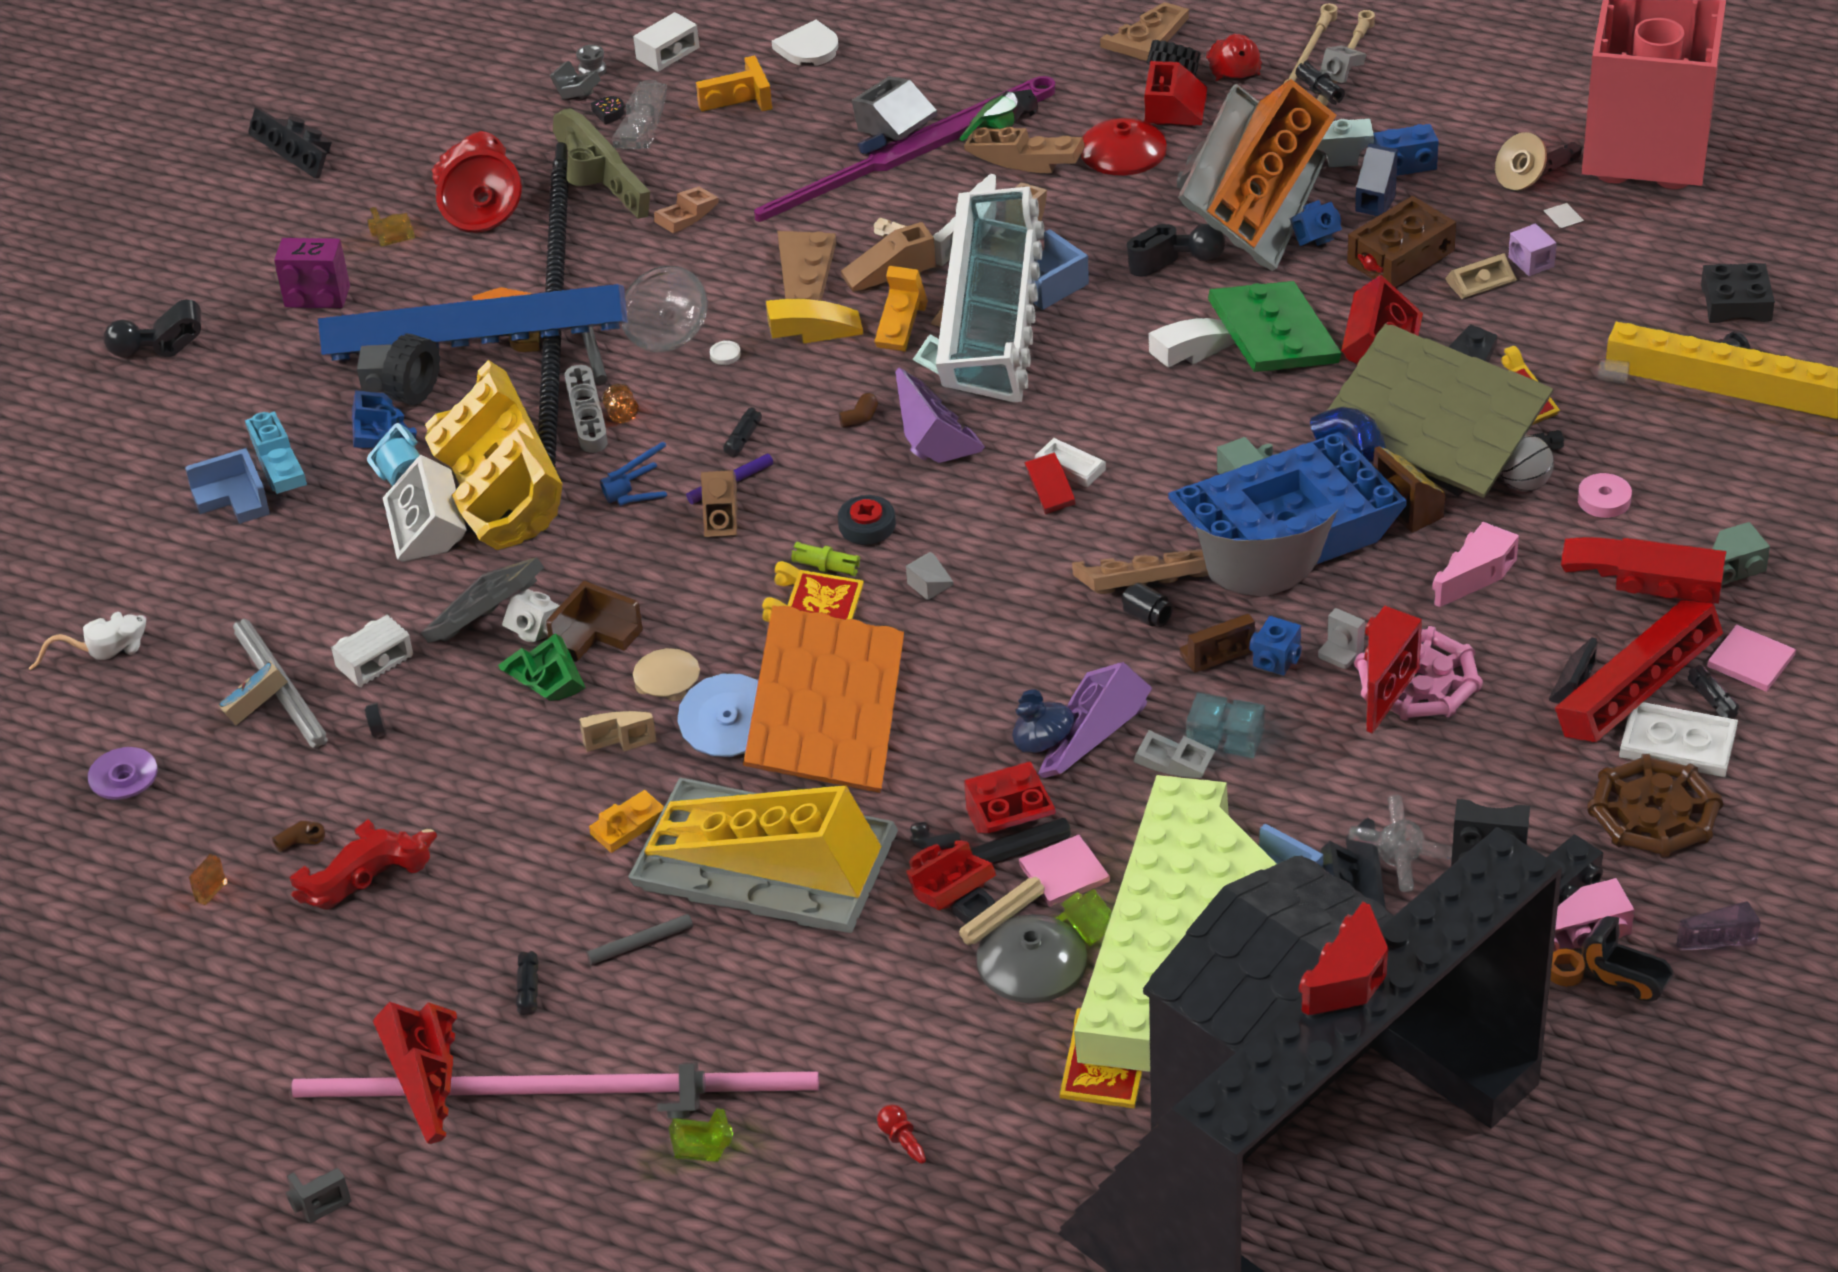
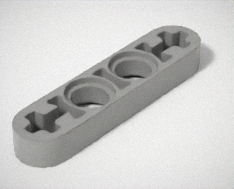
[565,365,608,453]

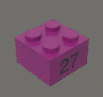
[274,238,350,308]

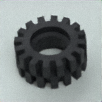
[1146,40,1202,76]

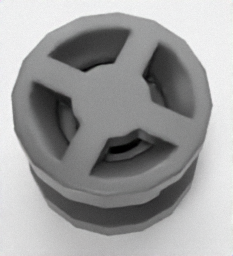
[576,44,606,77]

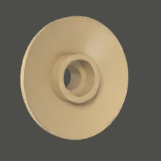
[1495,132,1547,191]

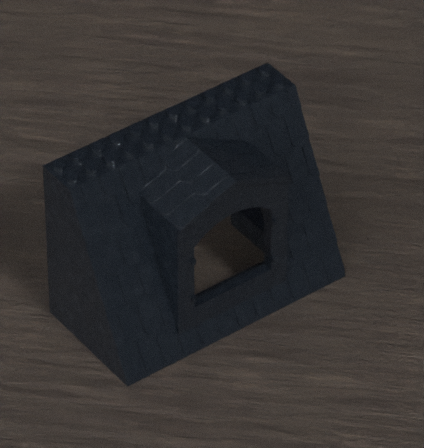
[1058,827,1562,1272]

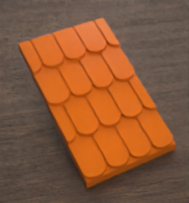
[743,605,904,793]

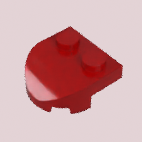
[906,840,996,910]

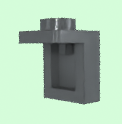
[550,61,601,99]
[657,1062,706,1118]

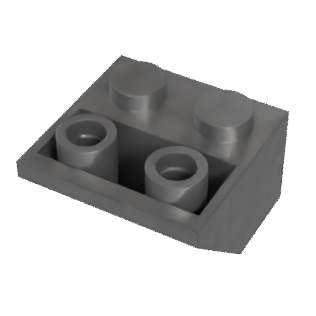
[851,76,938,141]

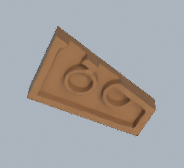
[1100,2,1189,61]

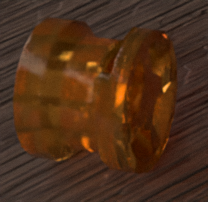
[602,384,639,423]

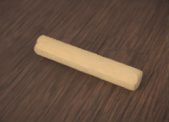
[959,877,1045,945]

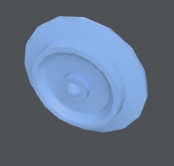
[677,674,758,757]

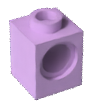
[1508,223,1556,276]

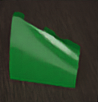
[498,633,586,701]

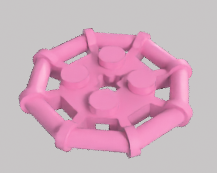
[1354,626,1483,721]

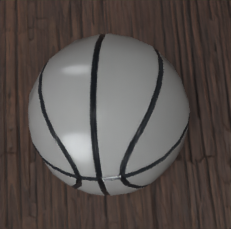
[1499,435,1554,492]

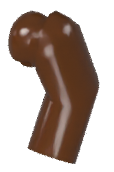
[839,393,878,428]
[272,821,325,852]

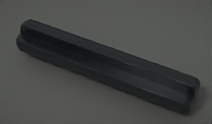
[971,817,1071,863]

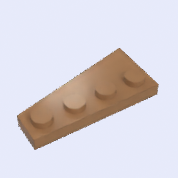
[777,231,836,301]
[1072,549,1209,594]

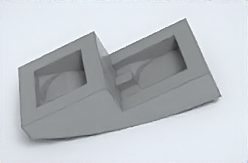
[1133,730,1215,778]

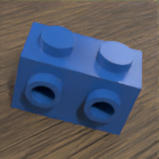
[1373,124,1439,176]

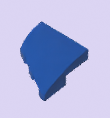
[352,390,417,448]

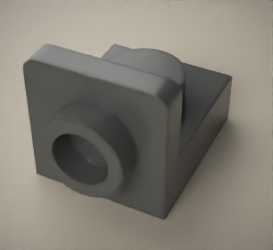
[286,1168,352,1223]

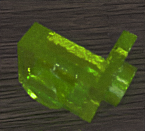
[1056,888,1112,947]
[668,1108,733,1162]

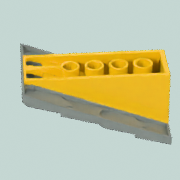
[628,777,898,933]

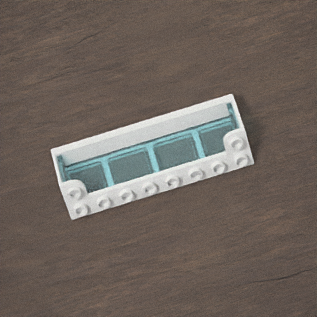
[936,187,1045,402]

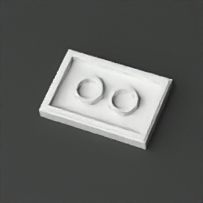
[1619,702,1738,777]

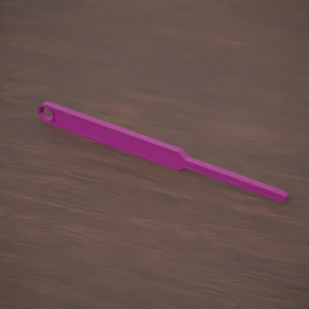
[754,76,1055,222]

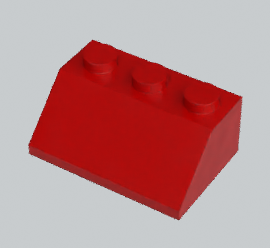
[1341,275,1423,365]
[1615,538,1726,604]

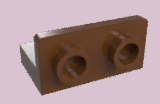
[1180,613,1255,673]

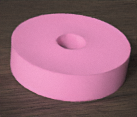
[1578,473,1632,518]

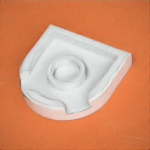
[772,20,838,66]

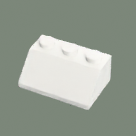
[383,455,467,562]

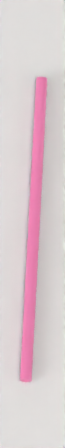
[292,1072,819,1098]

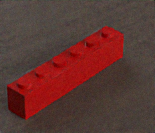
[1554,600,1723,742]

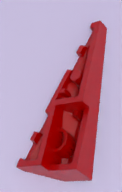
[372,1002,457,1144]

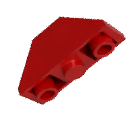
[1298,902,1388,1015]

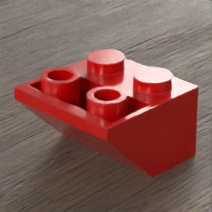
[1144,61,1207,126]
[964,761,1056,833]

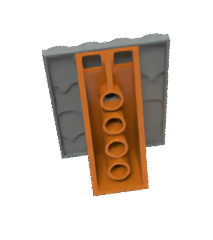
[1178,79,1337,271]

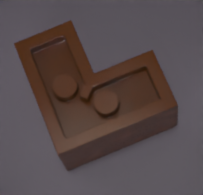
[546,581,643,661]

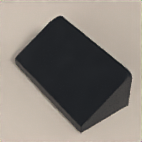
[1549,637,1598,704]

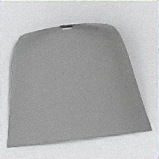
[1196,510,1338,596]

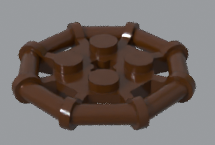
[1587,754,1724,858]

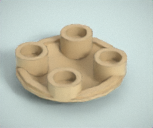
[633,648,700,701]

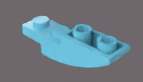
[245,411,307,494]

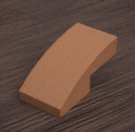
[654,186,719,233]

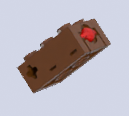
[1347,196,1456,287]

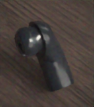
[910,822,961,850]

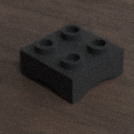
[1701,263,1775,323]
[1451,799,1530,866]

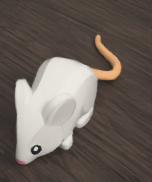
[29,612,146,670]

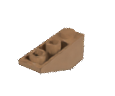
[841,222,936,292]

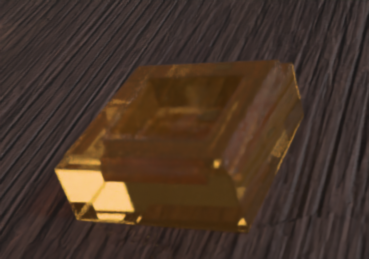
[188,854,227,905]

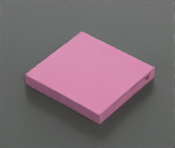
[1707,625,1796,692]
[1019,835,1110,907]

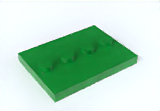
[1208,281,1342,372]

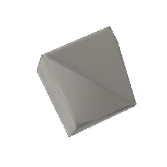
[906,552,954,600]

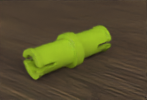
[791,542,860,577]

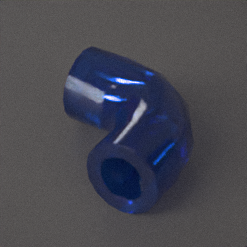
[1310,407,1387,462]

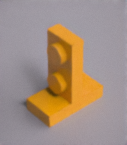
[696,55,772,112]
[874,266,928,352]

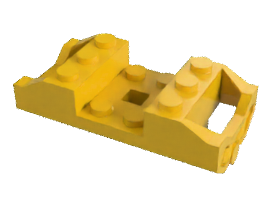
[425,360,563,550]

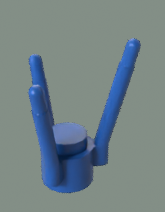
[600,442,667,506]

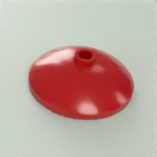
[1081,118,1167,176]
[436,149,522,233]

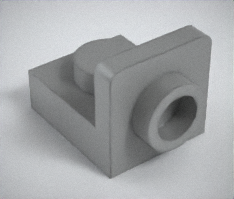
[1320,45,1366,83]
[1318,608,1365,669]

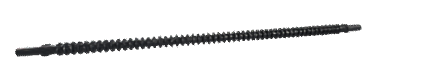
[538,142,568,469]

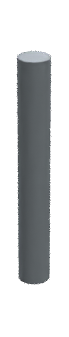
[582,327,608,385]
[586,914,693,965]

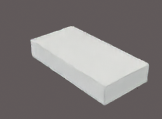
[1035,438,1106,487]

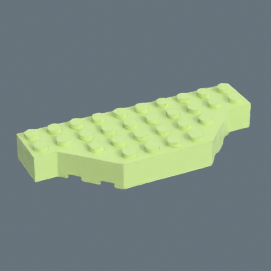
[1074,775,1276,1072]

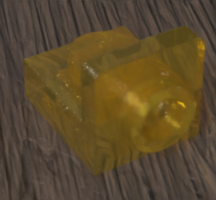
[367,207,415,247]

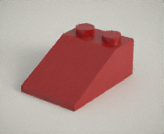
[1364,605,1422,734]

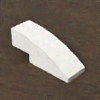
[1149,318,1235,368]

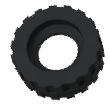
[382,333,440,406]

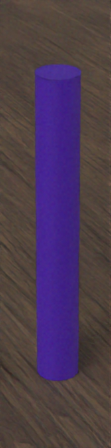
[686,453,773,505]

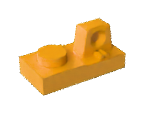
[589,790,664,853]

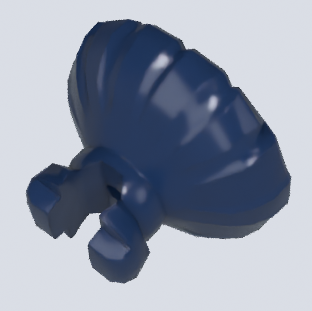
[1012,689,1074,753]

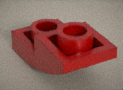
[1024,452,1076,515]
[1561,537,1622,577]

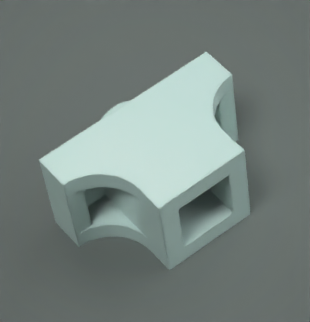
[1316,119,1374,167]

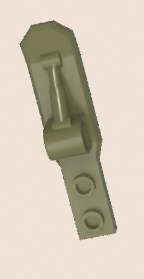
[553,108,650,219]

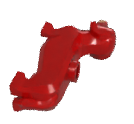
[289,819,437,910]

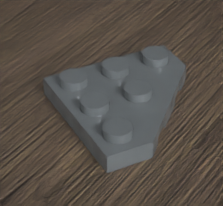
[421,557,544,643]

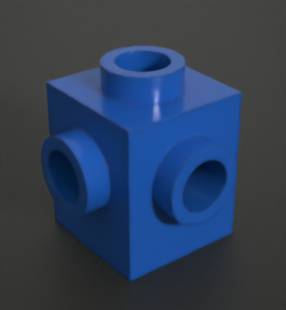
[1289,200,1342,246]
[1249,616,1302,676]

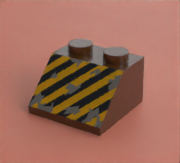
[1374,446,1446,533]

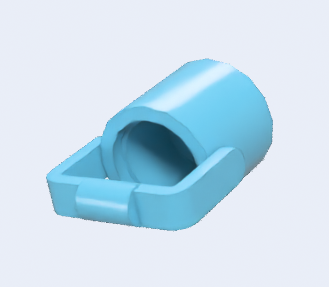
[367,423,420,486]

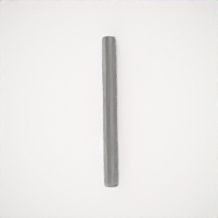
[233,619,328,749]

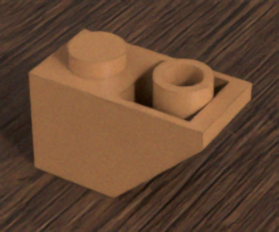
[701,470,738,537]

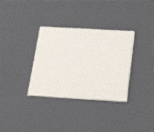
[1543,203,1584,228]

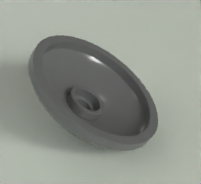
[977,914,1087,1003]

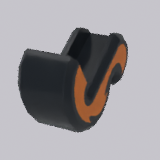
[1582,916,1674,1002]

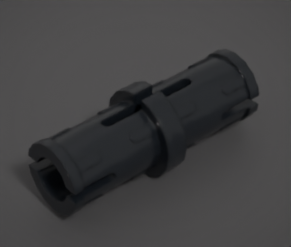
[1295,61,1345,105]

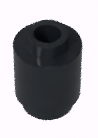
[1122,583,1173,627]

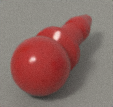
[877,1104,926,1164]

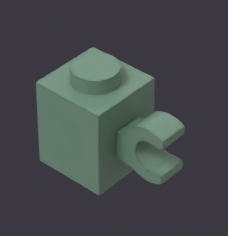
[1217,437,1279,474]

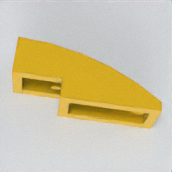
[766,299,863,344]

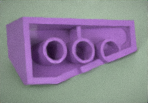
[895,367,985,463]
[1038,662,1152,778]

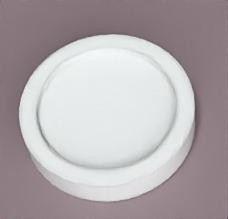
[710,341,741,365]

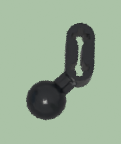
[1127,224,1226,277]
[103,299,201,358]

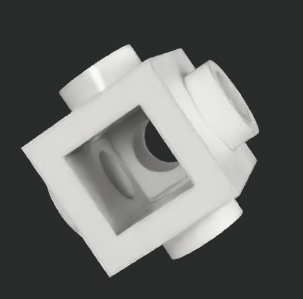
[502,589,560,642]

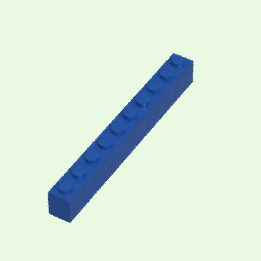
[318,284,628,361]

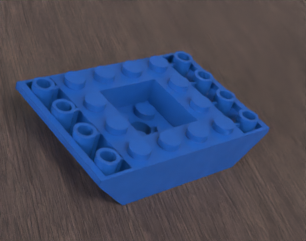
[1168,432,1406,564]

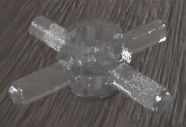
[1349,795,1452,892]

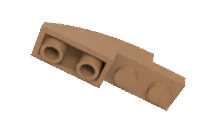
[964,127,1085,173]

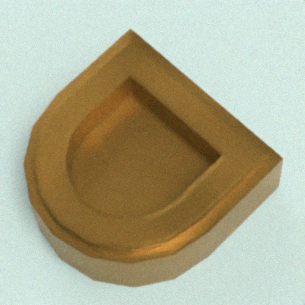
[509,333,540,352]

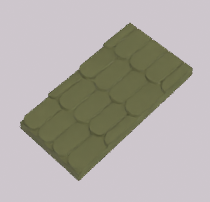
[1317,324,1553,498]

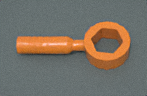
[1550,949,1585,987]

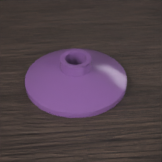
[88,747,158,800]

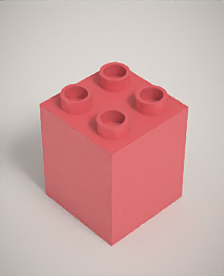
[1582,0,1726,189]

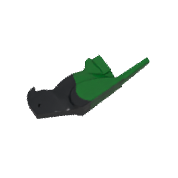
[959,89,1038,141]

